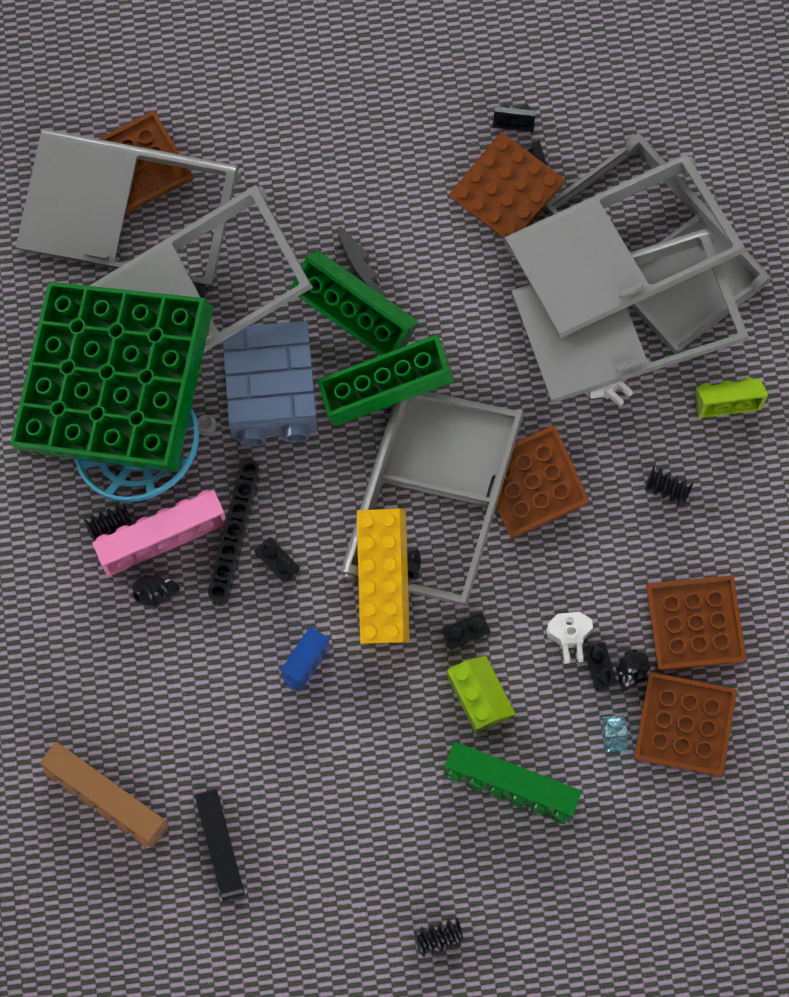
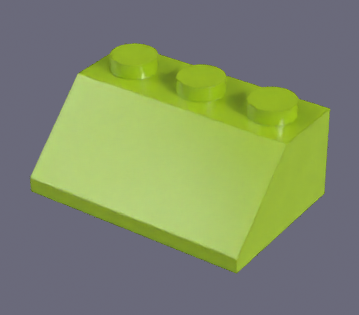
[694,377,768,418]
[446,656,516,734]

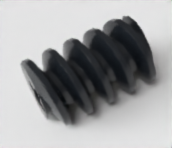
[645,465,694,506]
[83,502,132,541]
[413,917,463,957]

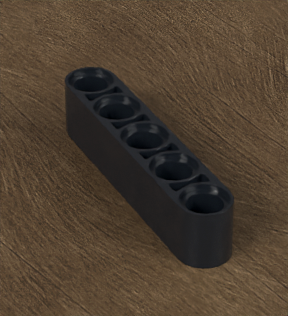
[195,789,245,902]

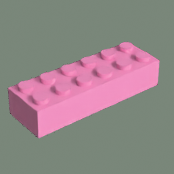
[92,490,226,577]

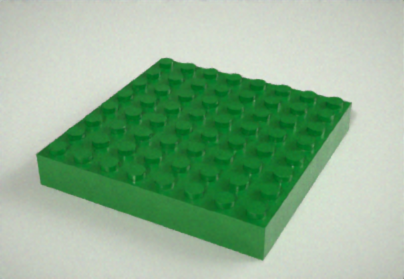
[10,281,214,473]

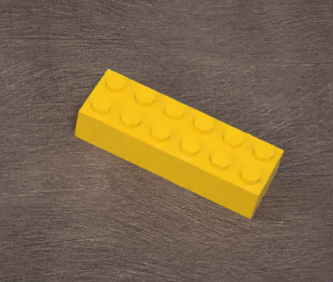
[357,508,410,644]

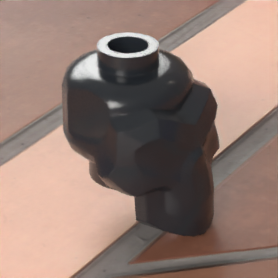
[132,575,180,607]
[616,649,650,692]

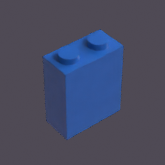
[280,626,330,691]

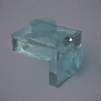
[602,715,628,752]

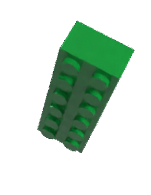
[289,250,419,356]
[317,334,455,426]
[444,741,582,824]

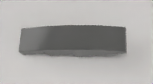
[337,226,386,298]

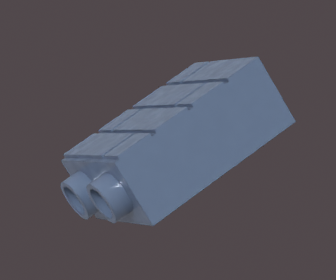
[222,321,318,446]

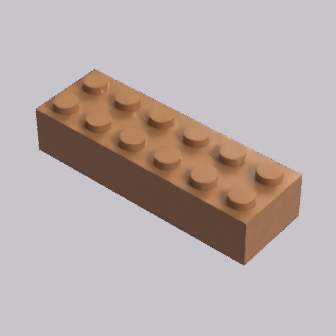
[40,741,169,848]

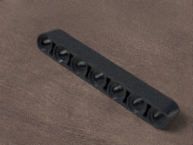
[208,459,260,606]

